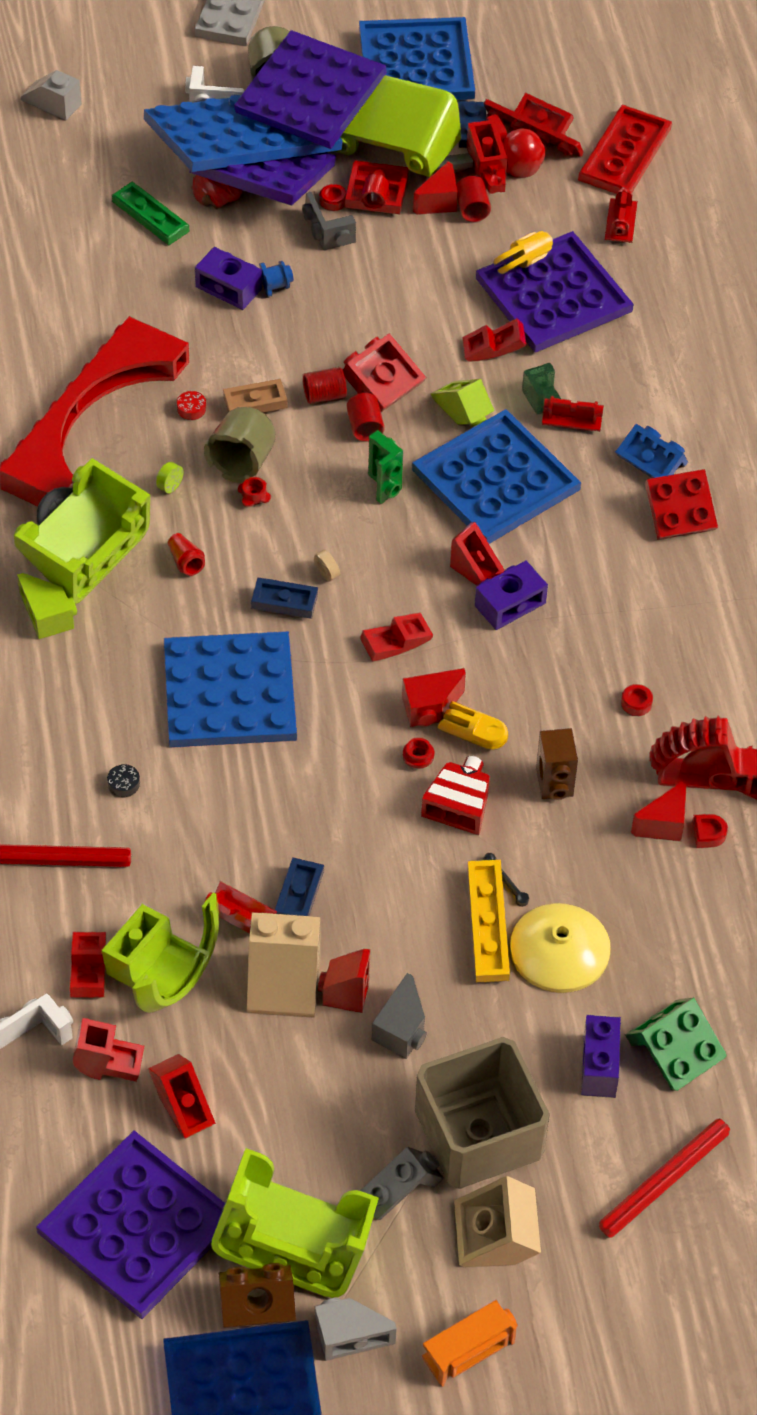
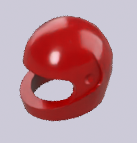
[503,128,545,178]

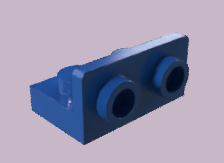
[615,424,688,478]

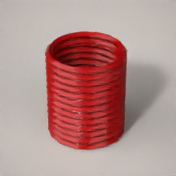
[456,176,491,222]
[303,366,347,404]
[347,393,385,441]

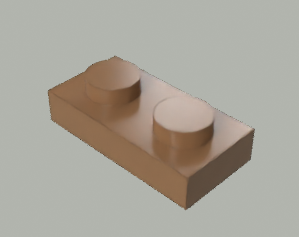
[223,379,288,413]

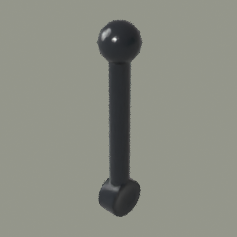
[483,853,529,907]

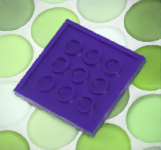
[234,30,387,149]
[189,152,336,206]
[476,231,634,353]
[36,1130,225,1319]

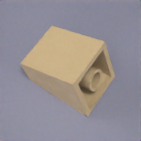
[247,912,320,1018]

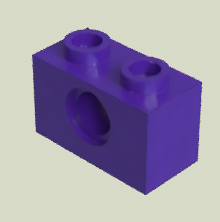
[195,247,262,310]
[475,560,548,630]
[581,1015,621,1098]

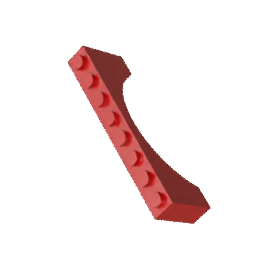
[0,316,190,507]

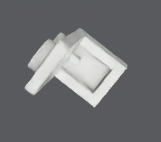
[185,66,244,103]
[0,993,73,1049]

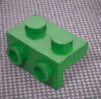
[368,430,403,504]

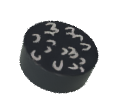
[107,764,140,797]

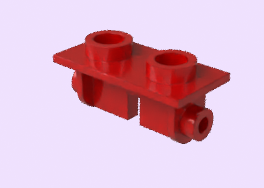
[604,187,638,243]
[542,396,604,432]
[205,881,277,934]

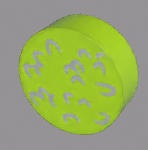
[156,462,184,493]

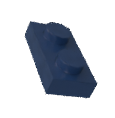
[458,101,486,148]
[251,577,318,619]
[275,857,324,916]

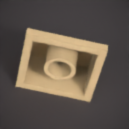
[454,1176,541,1267]

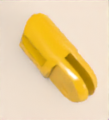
[493,231,553,274]
[438,701,508,750]

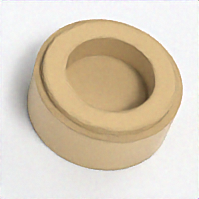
[314,549,340,581]

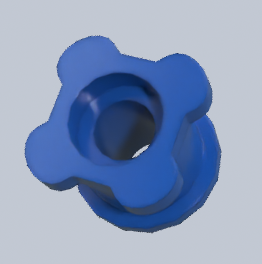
[259,261,294,297]

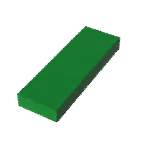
[112,181,190,246]

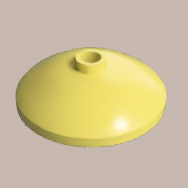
[510,903,610,993]

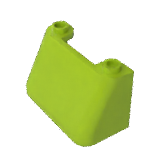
[333,75,461,177]
[14,458,150,604]
[211,1148,379,1298]

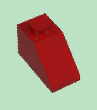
[402,668,466,727]
[318,949,371,1013]
[148,1054,216,1139]

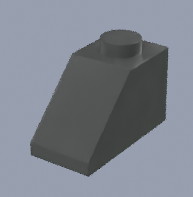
[371,973,427,1059]

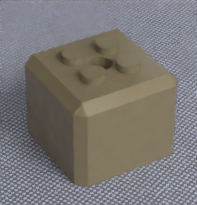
[415,1037,550,1189]

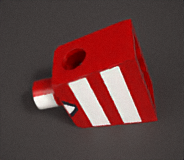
[421,756,490,835]

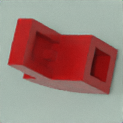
[73,1018,145,1082]

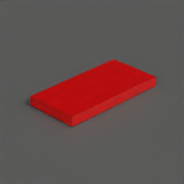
[578,104,672,194]

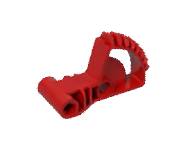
[649,715,757,800]

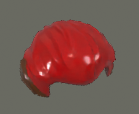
[191,174,242,209]

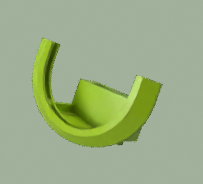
[102,892,219,1013]

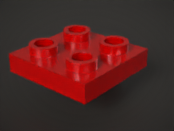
[345,160,409,214]
[645,469,718,540]

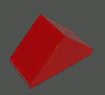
[413,161,458,215]
[450,522,505,586]
[631,781,687,841]

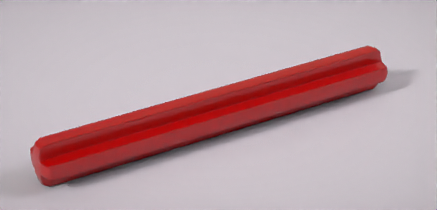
[0,844,132,867]
[599,1118,730,1238]

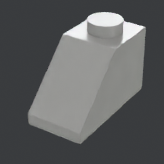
[21,70,82,120]
[315,1298,397,1361]

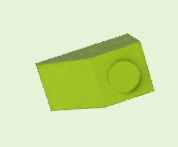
[431,379,495,427]
[17,573,77,639]

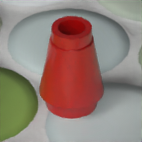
[167,533,205,576]

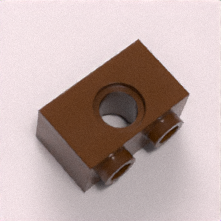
[536,728,578,800]
[218,1263,296,1328]

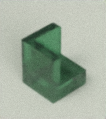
[522,363,561,415]

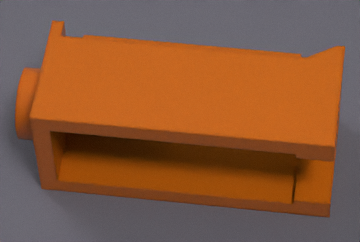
[422,1300,518,1387]

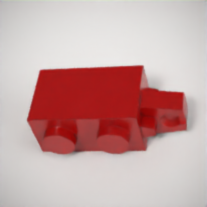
[467,120,507,194]

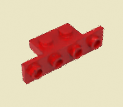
[483,92,584,157]

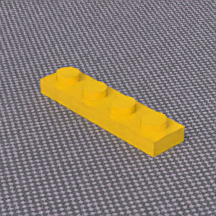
[468,860,510,983]

